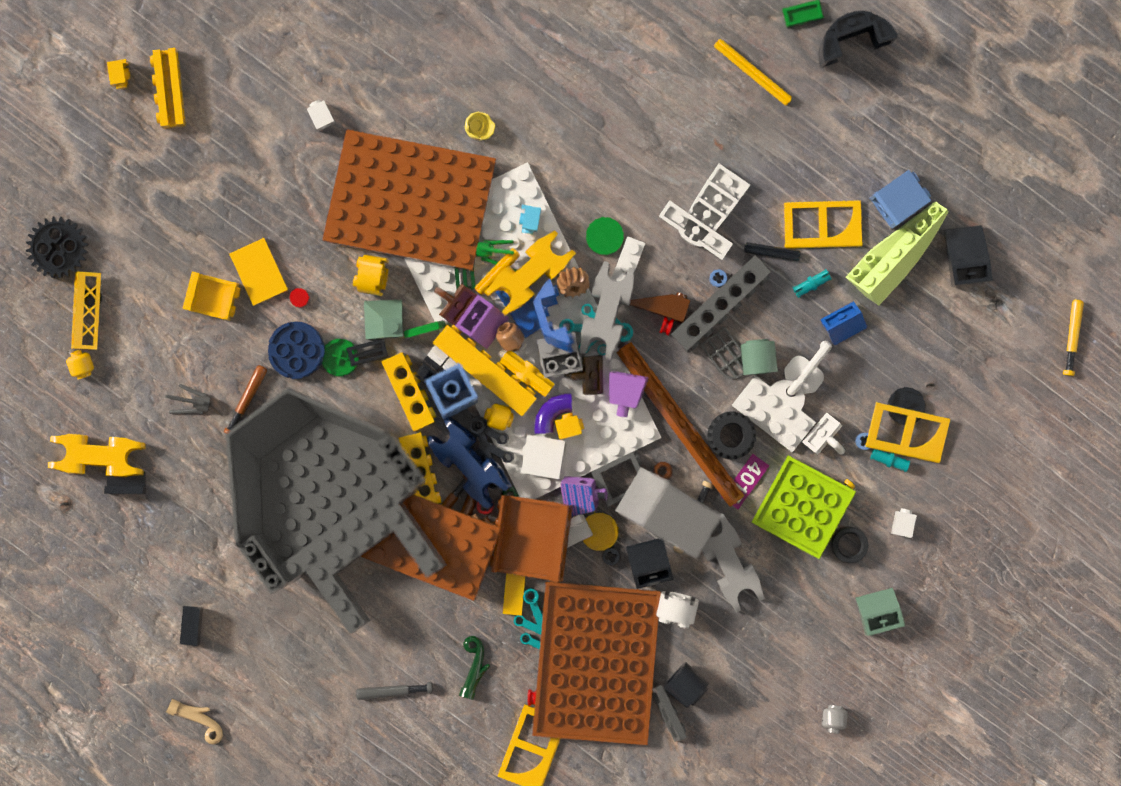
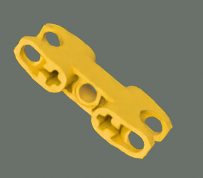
[484,230,576,316]
[48,434,146,478]

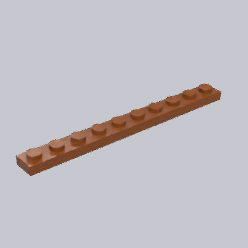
[616,342,744,507]

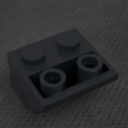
[626,538,674,589]

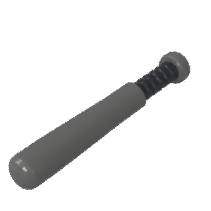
[356,682,433,700]

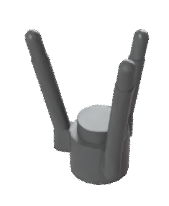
[165,384,211,414]

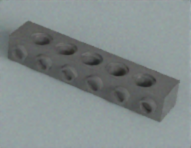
[671,255,771,351]

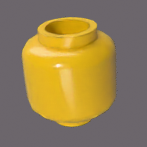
[66,350,94,379]
[484,403,514,431]

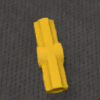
[500,351,555,397]

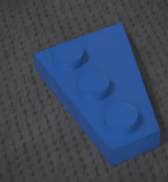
[496,286,541,338]

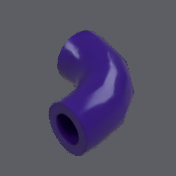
[534,393,572,434]

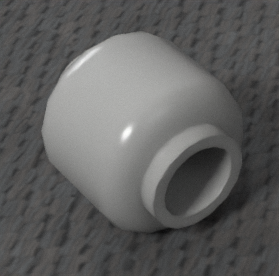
[822,705,848,734]

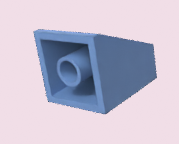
[870,170,931,229]
[425,363,478,420]

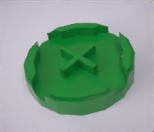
[586,217,624,255]
[322,338,359,377]

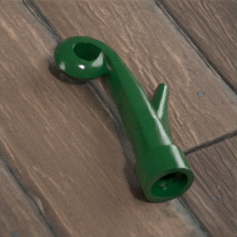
[459,636,490,700]

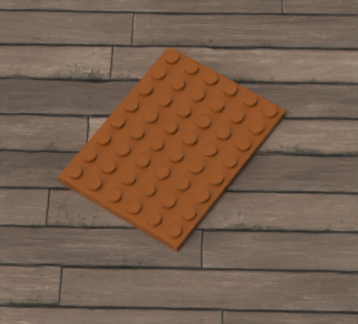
[322,129,496,271]
[532,581,661,745]

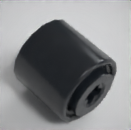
[663,662,709,708]

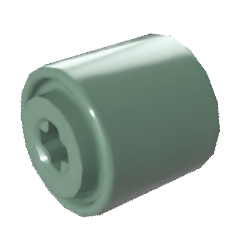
[740,339,778,375]

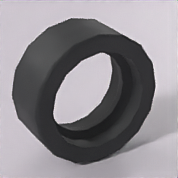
[831,527,869,563]

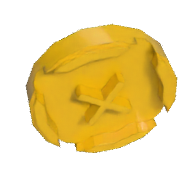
[583,513,618,551]

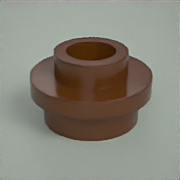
[653,462,673,481]

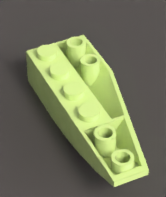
[846,202,949,306]

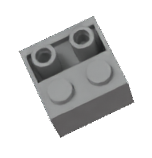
[537,332,582,378]

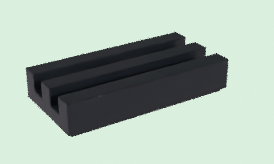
[346,339,388,367]

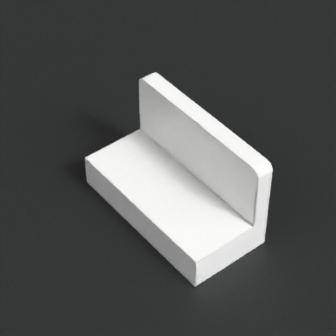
[567,514,593,548]

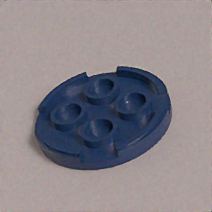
[268,321,325,379]

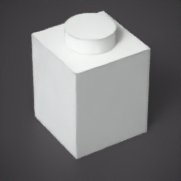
[307,100,335,132]
[891,508,917,538]

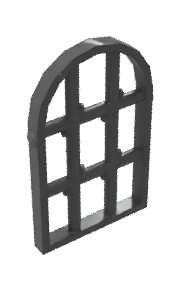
[700,327,743,379]

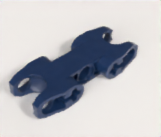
[427,417,512,509]

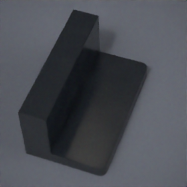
[104,471,146,494]
[180,606,203,647]

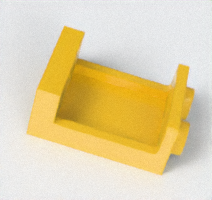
[182,272,241,321]

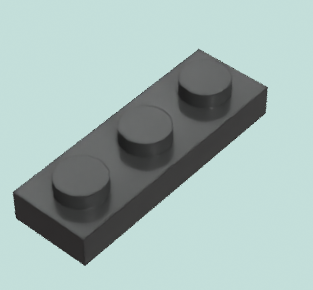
[652,685,687,742]

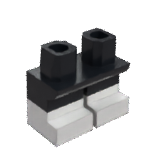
[415,346,457,382]

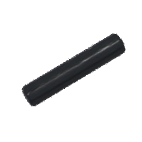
[744,242,801,261]

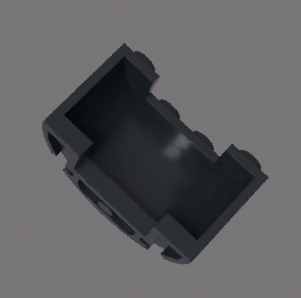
[818,11,898,69]

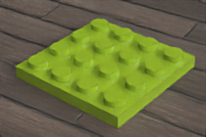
[751,455,856,559]

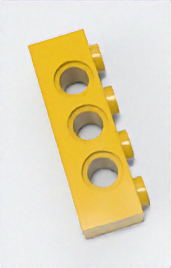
[382,352,437,432]
[399,432,442,503]

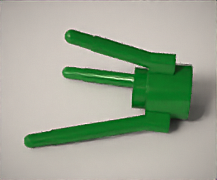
[476,240,518,272]

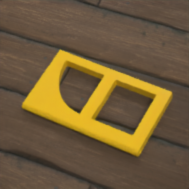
[784,201,863,249]
[865,402,950,463]
[497,704,561,786]

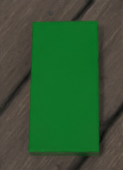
[782,0,824,28]
[403,320,446,338]

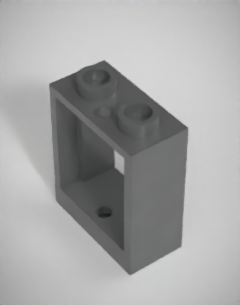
[591,452,642,506]

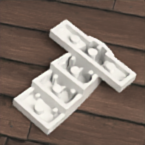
[659,163,750,259]

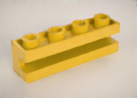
[150,48,186,129]

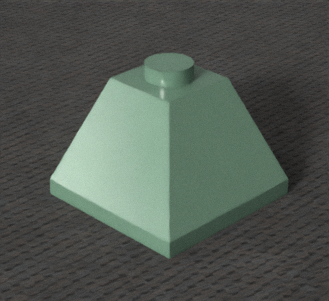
[364,299,404,340]

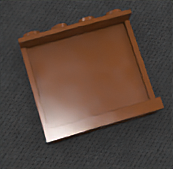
[490,495,573,582]

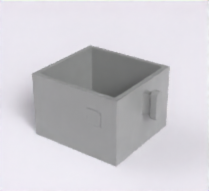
[615,468,722,559]

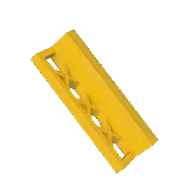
[71,272,101,350]

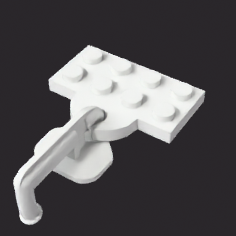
[732,341,831,452]

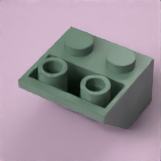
[855,588,905,636]

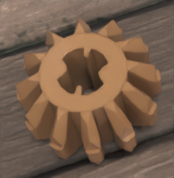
[557,267,590,299]

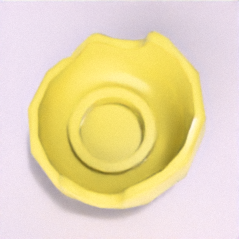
[465,111,495,141]

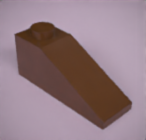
[630,292,690,323]

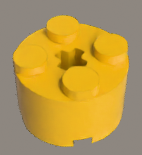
[353,255,389,296]

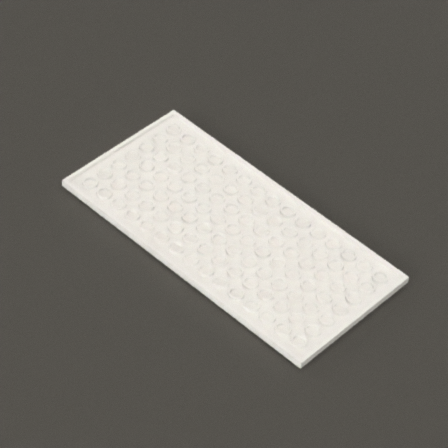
[404,162,661,499]

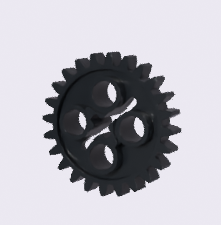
[26,216,89,279]

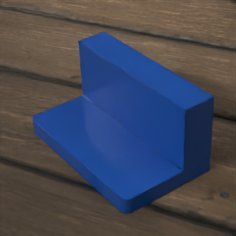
[820,301,867,345]

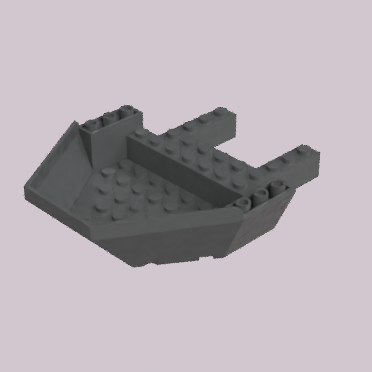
[226,388,447,634]

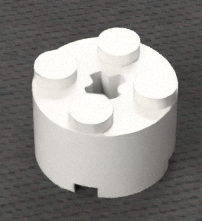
[656,591,699,628]

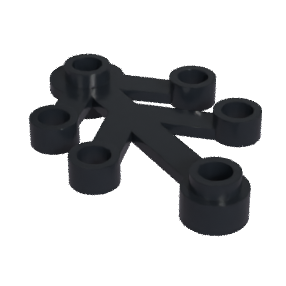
[469,416,515,489]

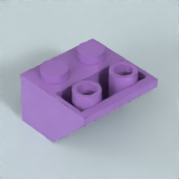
[455,295,509,349]

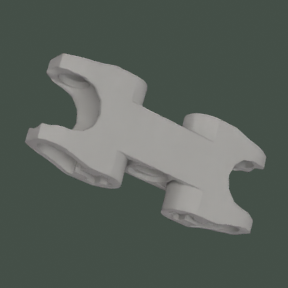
[579,261,635,361]
[702,513,765,613]

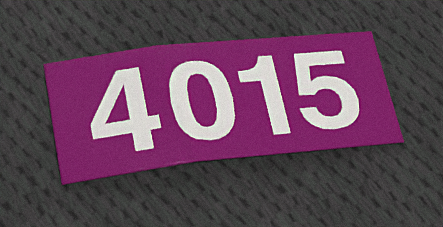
[721,454,770,509]

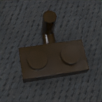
[564,355,603,395]

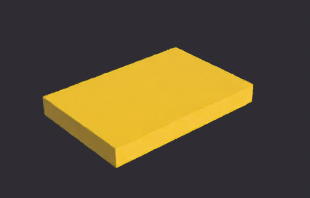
[230,238,288,306]

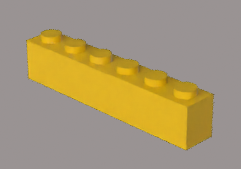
[433,325,537,416]

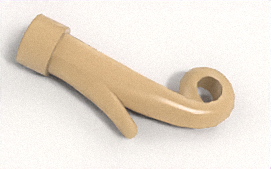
[166,698,223,745]

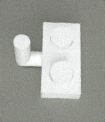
[802,413,845,455]

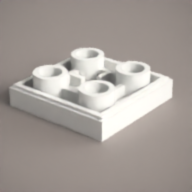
[521,435,565,479]

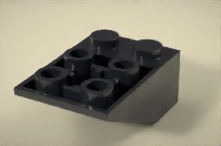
[944,225,993,287]

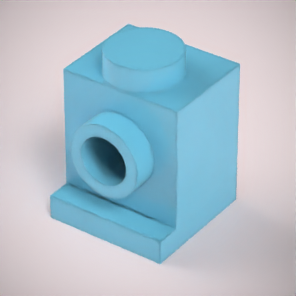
[519,205,541,235]

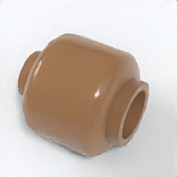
[496,322,525,351]

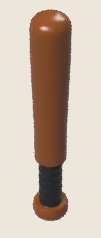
[223,365,267,433]

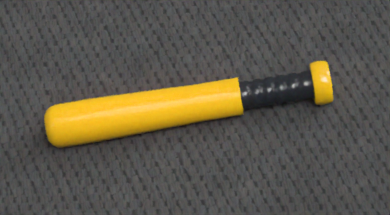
[1063,299,1084,376]

